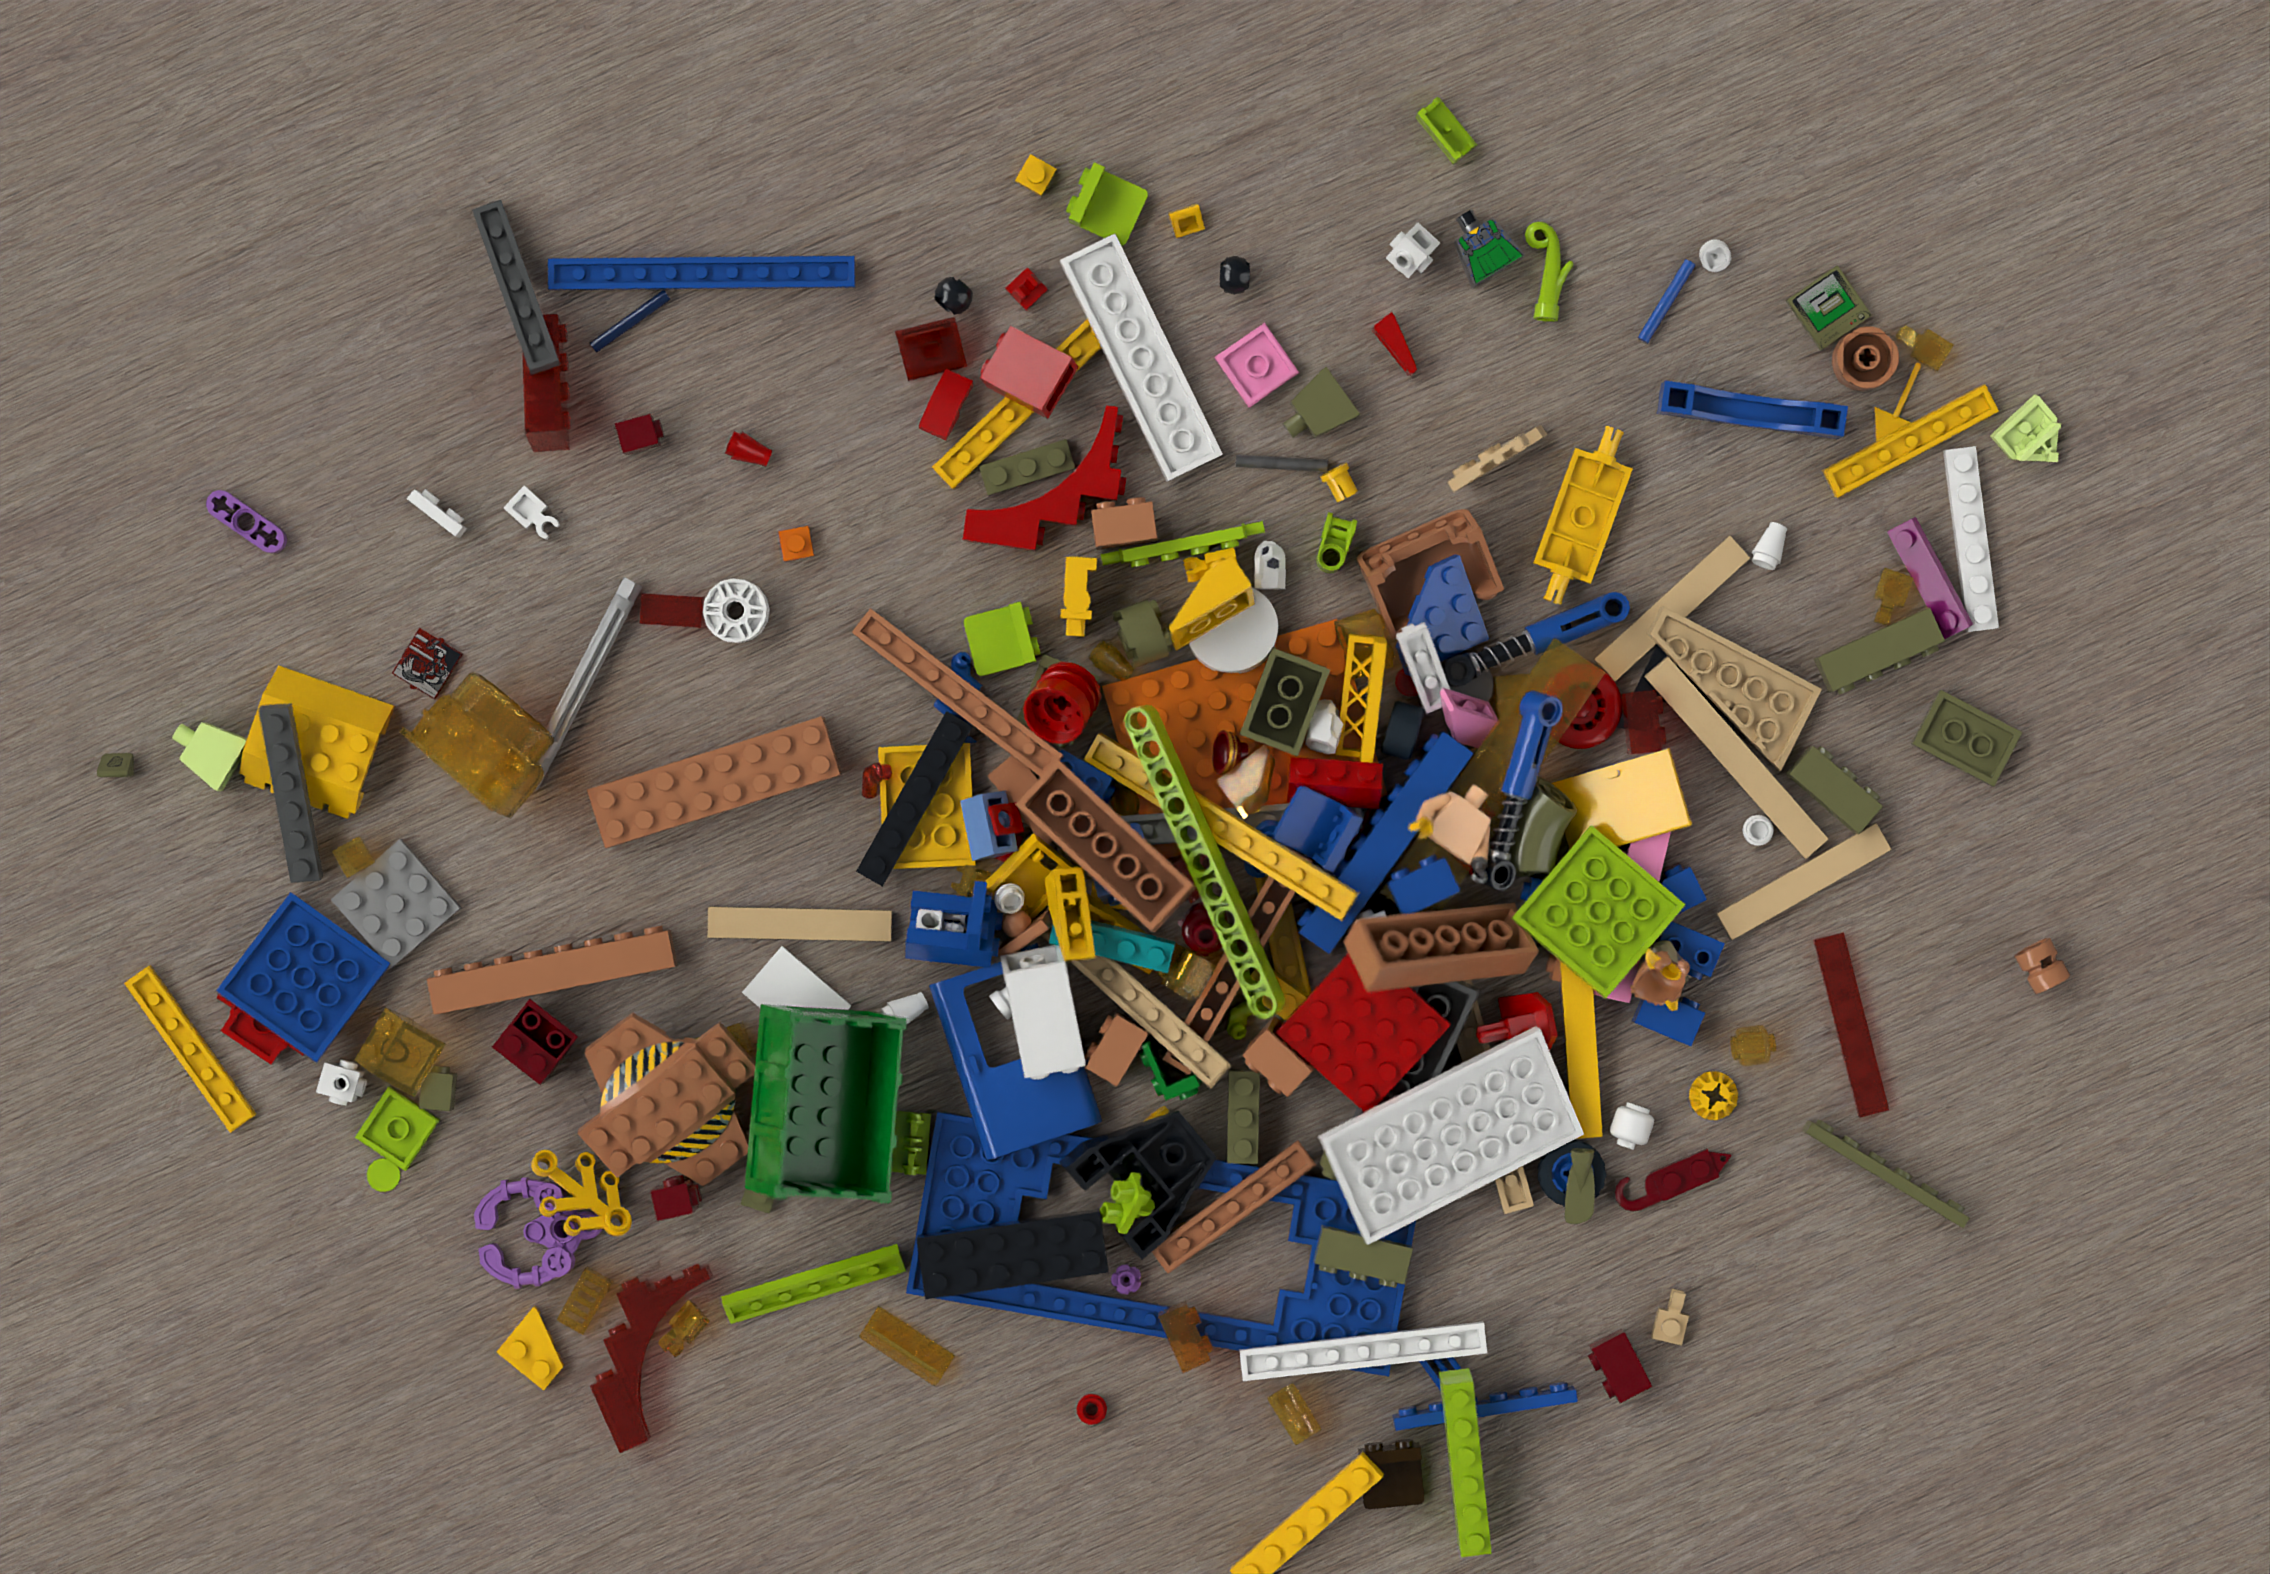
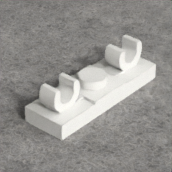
[1396,622,1450,714]

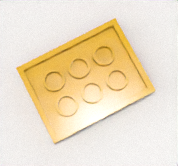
[878,743,976,869]

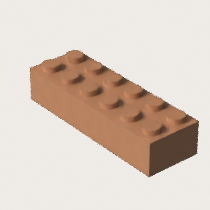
[1016,759,1196,933]
[1344,903,1539,992]

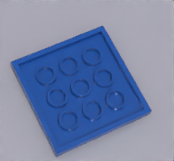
[216,892,390,1063]

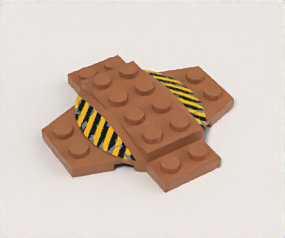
[577,1013,756,1187]

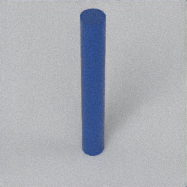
[1637,259,1696,344]

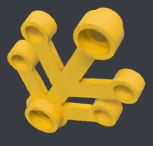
[531,1150,632,1236]

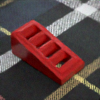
[1372,312,1417,376]

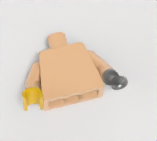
[1409,785,1491,884]

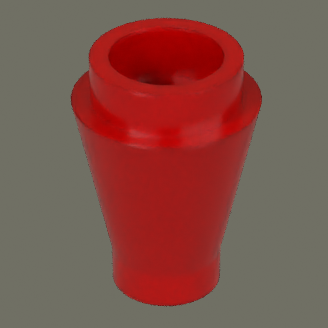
[725,431,773,467]

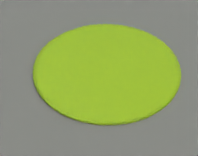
[367,1158,400,1192]

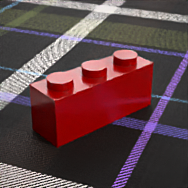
[1287,757,1383,809]

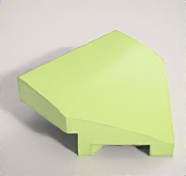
[1990,394,2061,462]

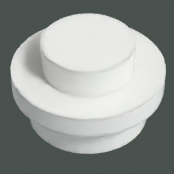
[1743,815,1774,846]
[994,883,1025,914]

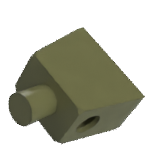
[1282,367,1360,438]

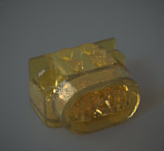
[400,672,554,819]

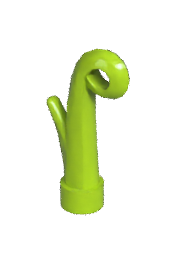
[1525,221,1574,322]

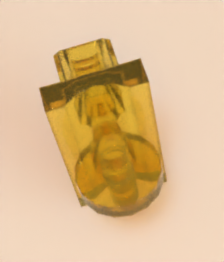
[1267,1382,1322,1445]

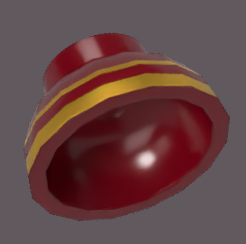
[1212,730,1249,774]

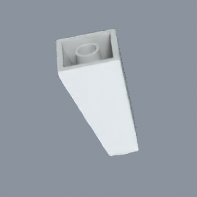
[1000,945,1086,1079]

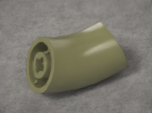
[1509,776,1577,877]

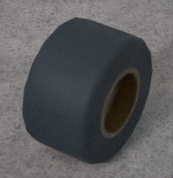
[1381,701,1424,760]

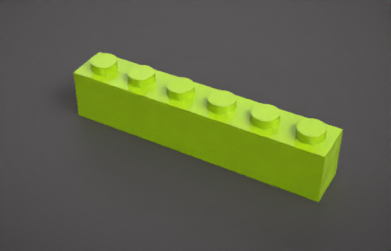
[1439,1368,1492,1558]

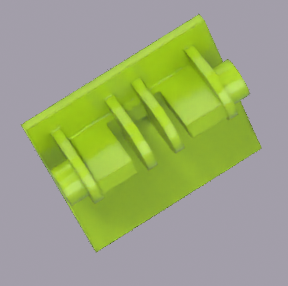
[891,1111,931,1175]

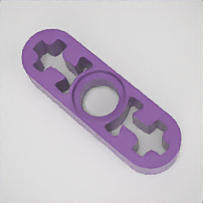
[206,490,287,553]

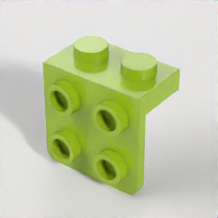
[1066,162,1148,246]
[963,601,1041,676]

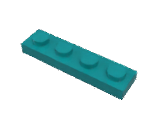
[1049,920,1176,973]

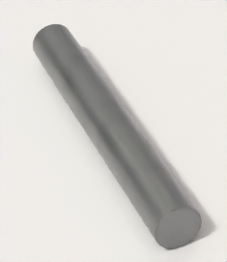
[1236,455,1328,472]

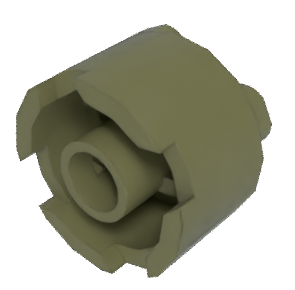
[1112,599,1173,669]

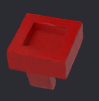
[1005,267,1048,311]

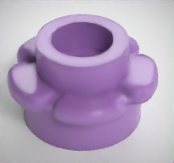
[1111,1264,1141,1295]

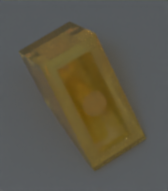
[1216,744,1275,819]

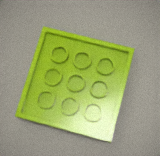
[1511,825,1685,999]

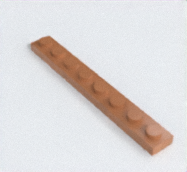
[852,608,1064,777]

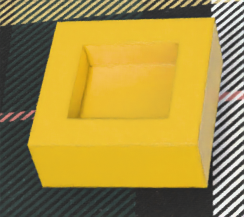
[1015,154,1057,197]

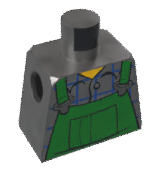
[1454,209,1525,289]

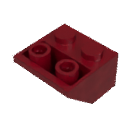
[492,999,579,1085]

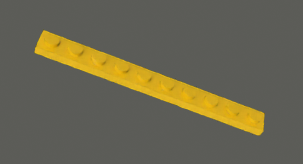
[1084,733,1359,921]

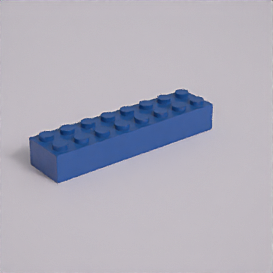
[1296,732,1473,954]

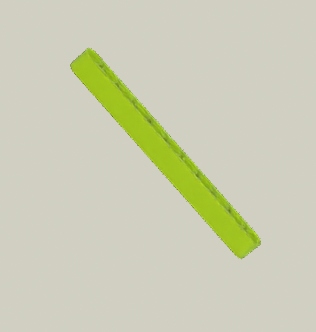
[1124,705,1285,1019]

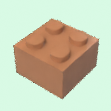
[1091,497,1157,550]
[1084,1012,1148,1086]
[1242,1016,1314,1097]

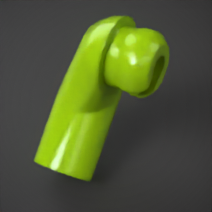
[1226,1000,1253,1040]

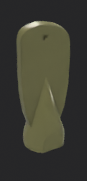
[1564,1148,1595,1224]

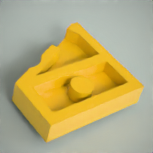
[497,1306,564,1391]

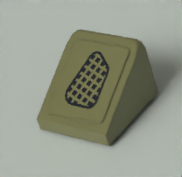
[97,753,134,777]

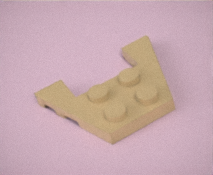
[1448,425,1547,492]

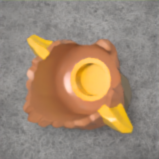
[1630,940,1690,1012]

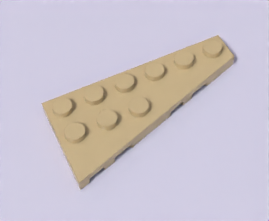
[1647,606,1822,771]

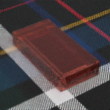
[640,593,704,628]

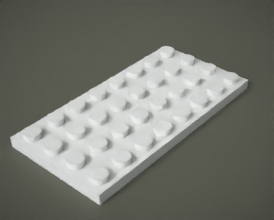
[1318,1026,1584,1245]

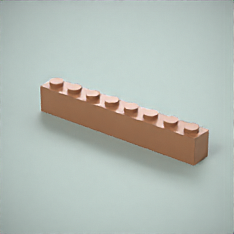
[1162,846,1314,1075]
[427,925,678,1015]

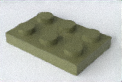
[1911,690,2022,787]

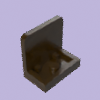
[1358,1439,1424,1510]

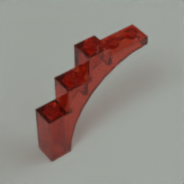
[590,1263,713,1453]

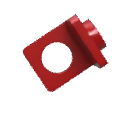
[988,802,1024,836]

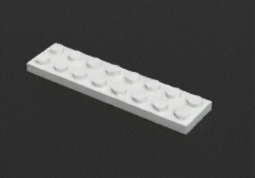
[1059,234,1223,482]

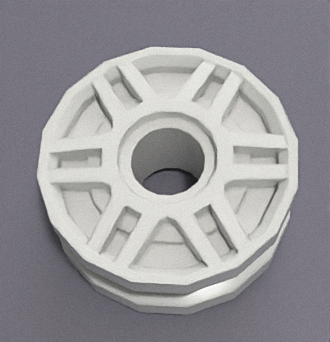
[703,578,770,643]

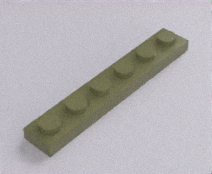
[1802,1119,1969,1228]

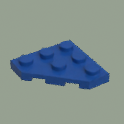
[1395,554,1489,676]

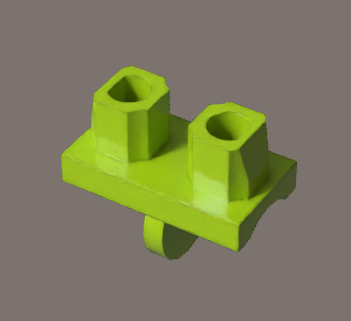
[1100,1173,1155,1234]

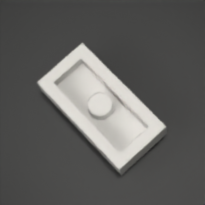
[407,489,467,538]

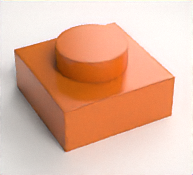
[778,526,815,562]

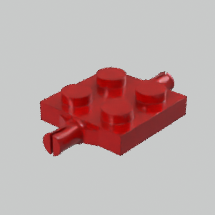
[216,994,304,1065]

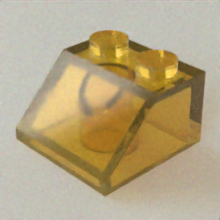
[354,1007,446,1097]

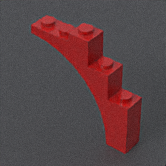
[962,405,1127,552]

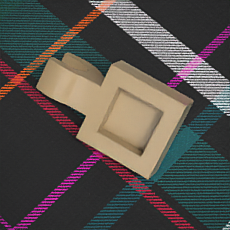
[1651,1289,1689,1346]

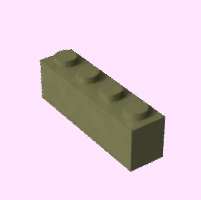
[1814,608,1945,695]

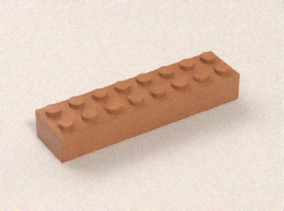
[587,716,842,848]

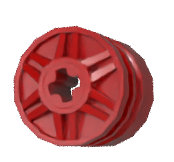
[1023,662,1101,744]

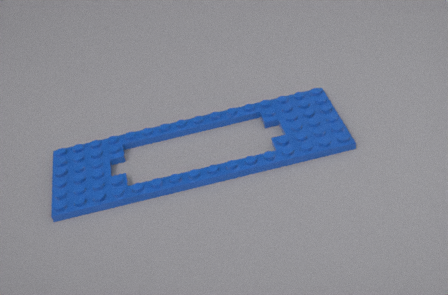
[906,1111,1416,1377]

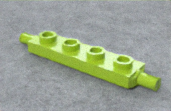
[1101,521,1265,568]

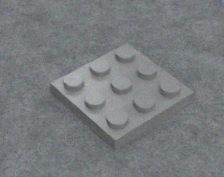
[331,839,462,968]

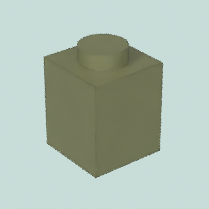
[419,1065,457,1111]

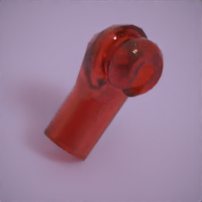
[862,762,892,799]

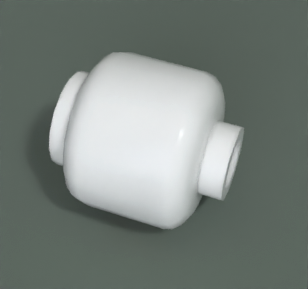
[1610,1102,1654,1150]

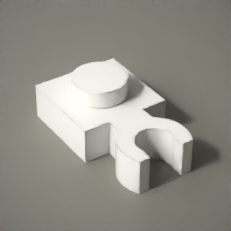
[504,486,560,539]

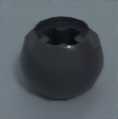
[1220,256,1250,295]
[934,277,973,315]

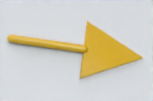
[1874,362,1921,441]

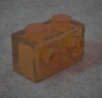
[1158,1301,1214,1373]

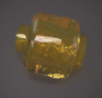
[1730,1025,1776,1067]

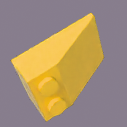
[1169,556,1255,651]

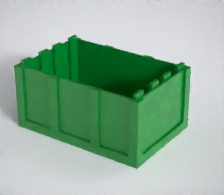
[745,1004,907,1204]

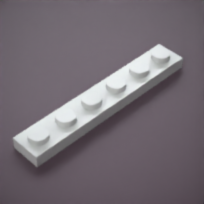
[1943,446,1999,632]

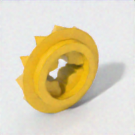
[1689,1071,1739,1120]

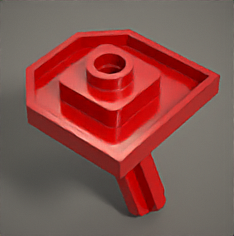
[1476,992,1558,1051]

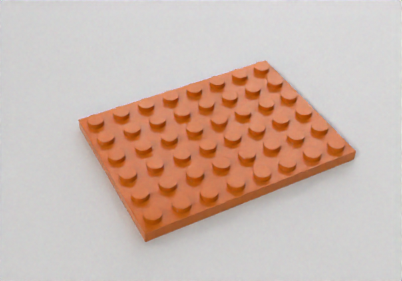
[1102,619,1388,859]

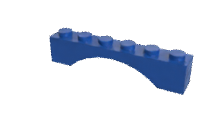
[1657,381,1848,439]

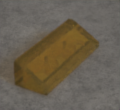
[859,1306,955,1386]

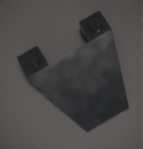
[1059,1110,1217,1260]

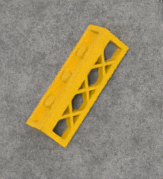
[1335,634,1387,763]

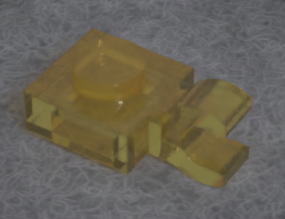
[1895,325,1954,372]
[1873,568,1913,625]
[658,1300,710,1358]

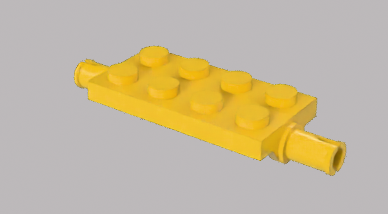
[1533,426,1633,605]

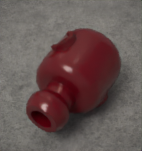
[1177,902,1230,957]

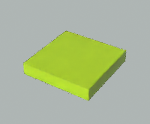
[355,1086,441,1171]

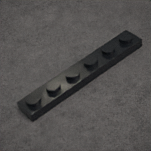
[856,711,973,887]

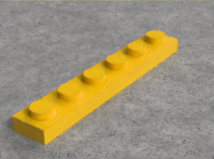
[1230,1452,1384,1574]

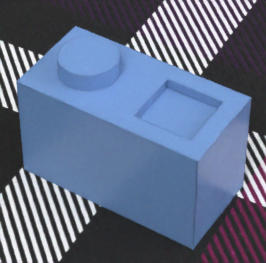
[960,791,1018,861]

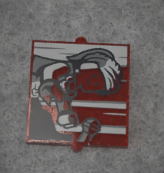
[392,628,463,700]

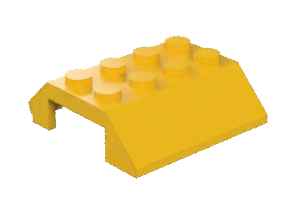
[239,665,395,819]

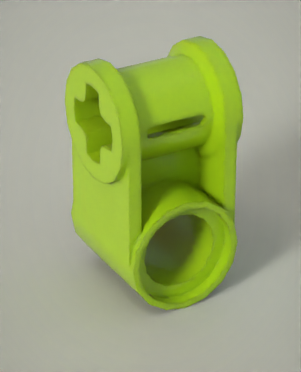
[1316,512,1358,574]

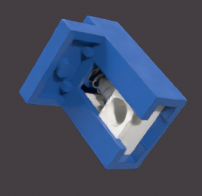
[905,881,1003,968]

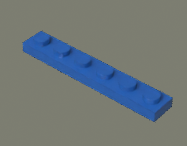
[1392,1382,1578,1431]

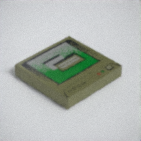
[1786,265,1872,351]

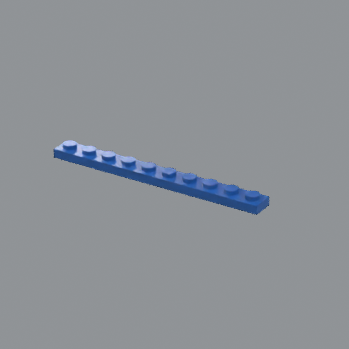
[548,256,855,290]

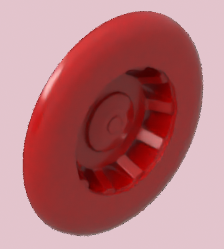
[1542,663,1622,749]

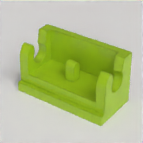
[1415,97,1477,165]

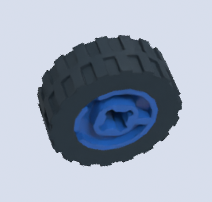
[1537,1139,1606,1207]

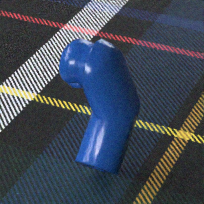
[951,652,983,691]

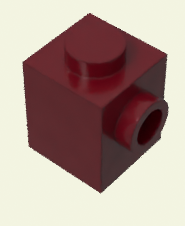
[615,414,664,455]

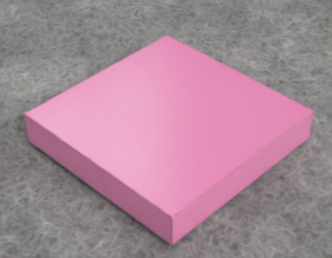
[1214,323,1299,408]

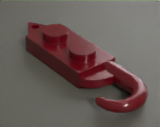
[1615,1148,1731,1212]

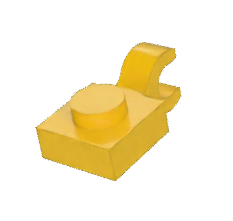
[1183,547,1237,582]

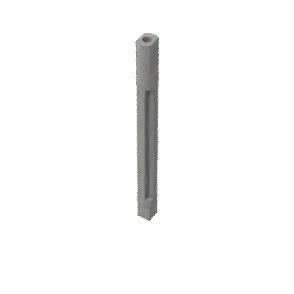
[519,577,642,790]

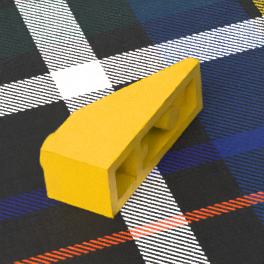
[1045,867,1095,961]

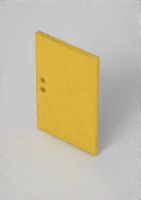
[1552,748,1692,849]

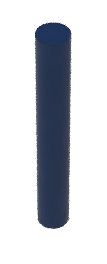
[590,290,671,353]

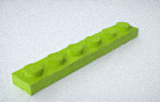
[721,1244,906,1324]

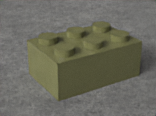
[1239,648,1330,756]

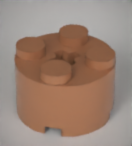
[1832,327,1899,391]

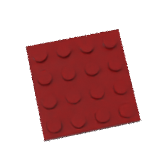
[1276,952,1451,1113]

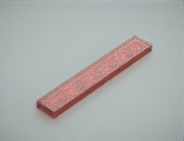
[1813,932,1889,1118]

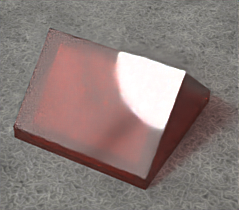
[895,317,967,381]

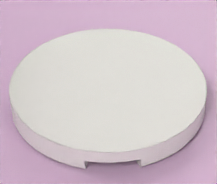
[1189,588,1278,674]

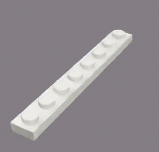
[1239,1321,1487,1381]

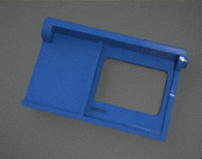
[929,943,1102,1160]

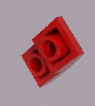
[919,369,973,440]

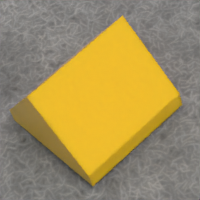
[1168,203,1205,238]

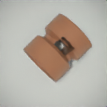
[2014,937,2070,994]

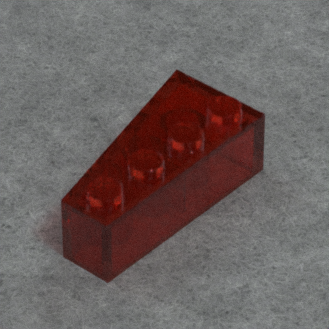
[522,314,571,452]

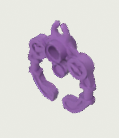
[474,1177,602,1289]

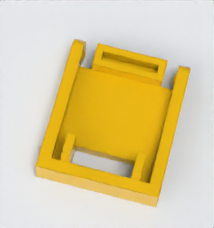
[986,833,1076,920]

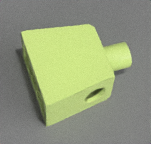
[172,722,247,791]

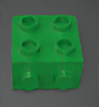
[1139,1038,1203,1101]

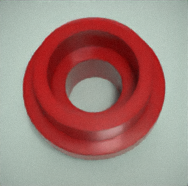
[1077,1394,1107,1425]

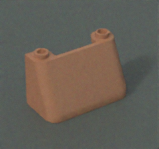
[1357,509,1504,639]

